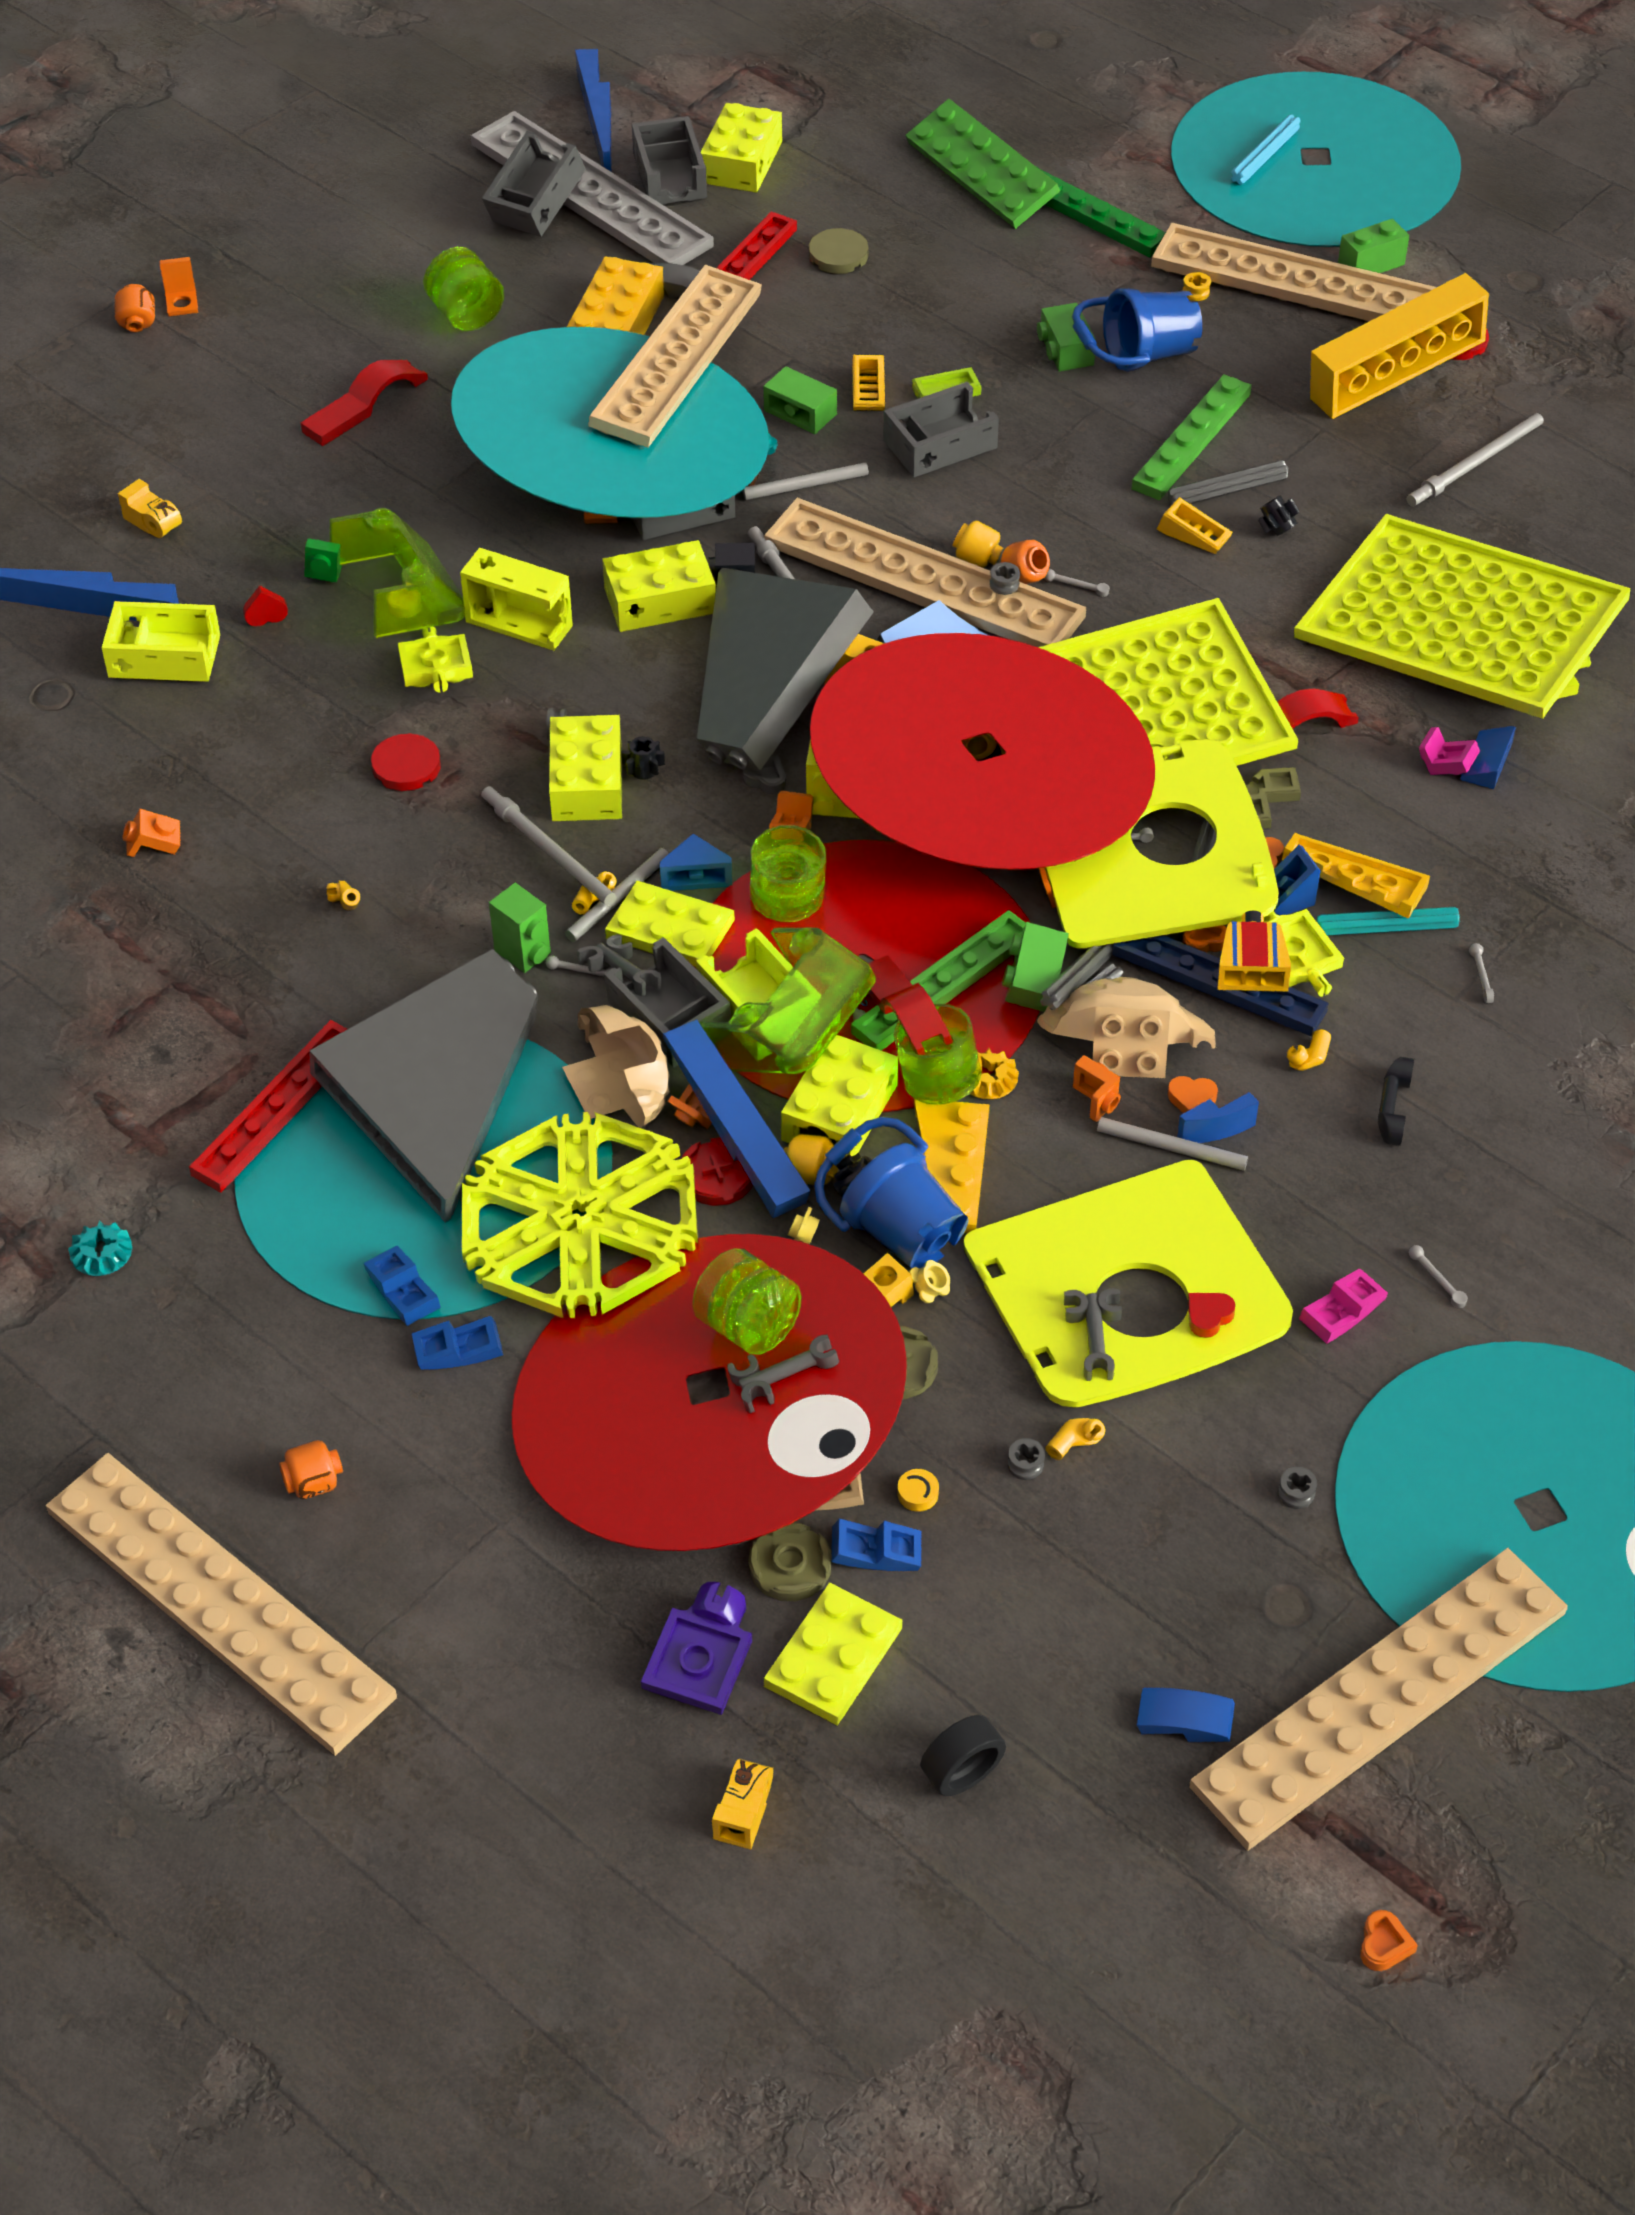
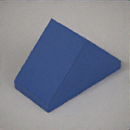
[660,834,732,891]
[1274,845,1321,916]

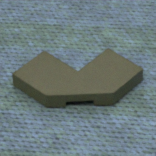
[1246,767,1301,829]

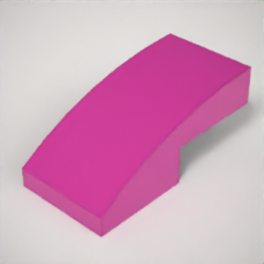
[1299,1269,1388,1344]

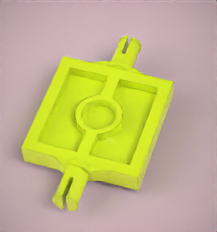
[398,625,473,693]
[1264,909,1344,997]

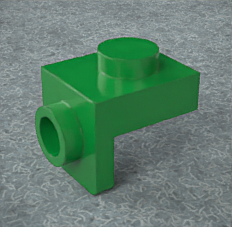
[304,538,343,583]

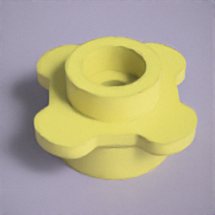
[788,1207,820,1244]
[909,1260,950,1304]

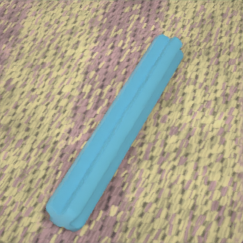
[1231,115,1301,185]

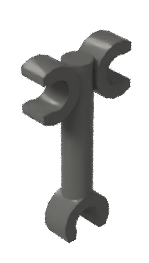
[577,935,661,996]
[1064,1288,1122,1381]
[727,1335,839,1413]

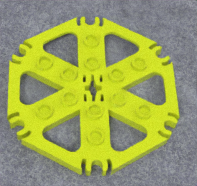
[462,1112,698,1318]

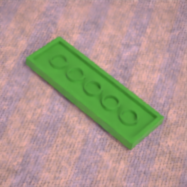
[905,99,1060,229]

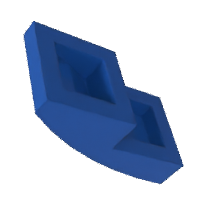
[1177,1092,1259,1143]
[363,1245,441,1326]
[412,1316,503,1370]
[831,1518,921,1571]
[1137,1688,1235,1742]

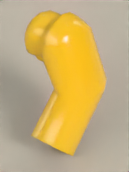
[571,871,617,915]
[326,880,360,910]
[1287,1029,1331,1071]
[1045,1418,1105,1460]

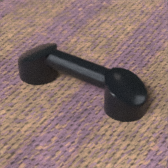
[1378,1057,1414,1146]

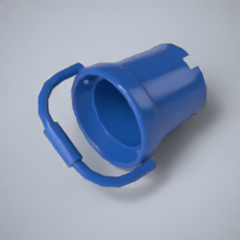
[1072,288,1202,372]
[814,1117,969,1269]

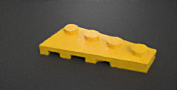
[1282,833,1430,919]
[914,1098,989,1233]

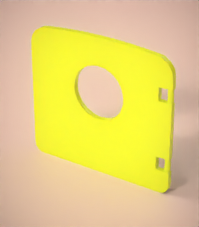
[1045,739,1279,949]
[963,1160,1293,1408]

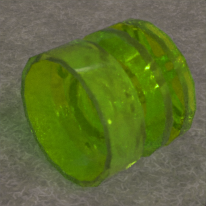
[423,247,504,331]
[750,825,826,922]
[893,1004,982,1105]
[692,1248,802,1355]

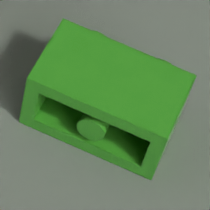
[1338,218,1409,273]
[1037,303,1096,371]
[763,366,837,434]
[489,882,551,973]
[1002,922,1069,1012]

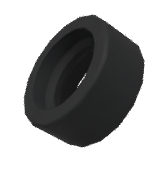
[920,1715,1007,1796]

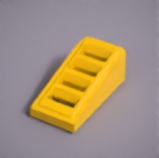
[852,355,885,411]
[1157,497,1233,554]

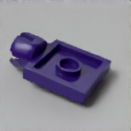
[641,1582,753,1715]

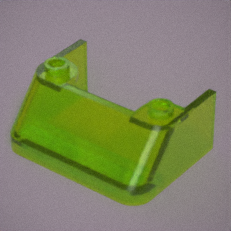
[330,508,465,638]
[700,927,876,1074]

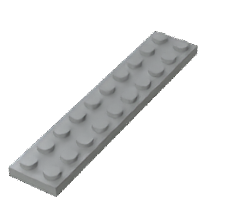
[471,111,714,265]

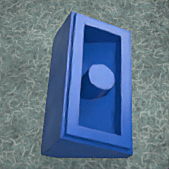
[1460,726,1516,789]

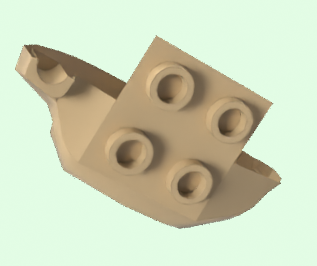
[1037,977,1216,1078]
[562,1005,670,1128]

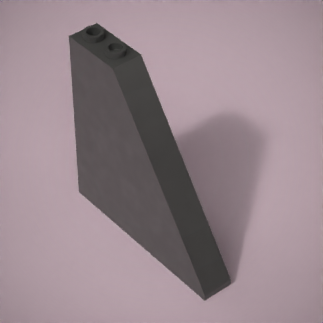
[697,568,873,770]
[310,949,538,1222]

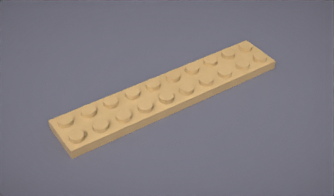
[1151,223,1437,322]
[588,265,762,448]
[764,498,1086,647]
[46,1453,397,1756]
[1189,1548,1568,1851]

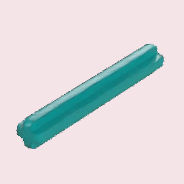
[1316,907,1460,936]

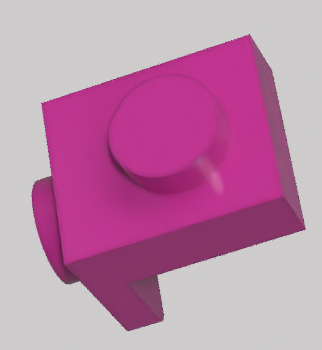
[1419,727,1480,775]

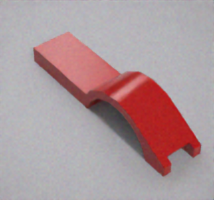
[301,360,428,446]
[1277,688,1359,729]
[855,955,953,1057]

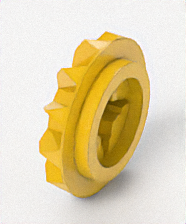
[958,1048,1019,1099]

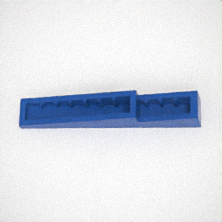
[575,49,612,172]
[0,568,179,621]
[663,1019,810,1218]

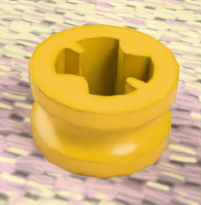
[1183,272,1211,301]

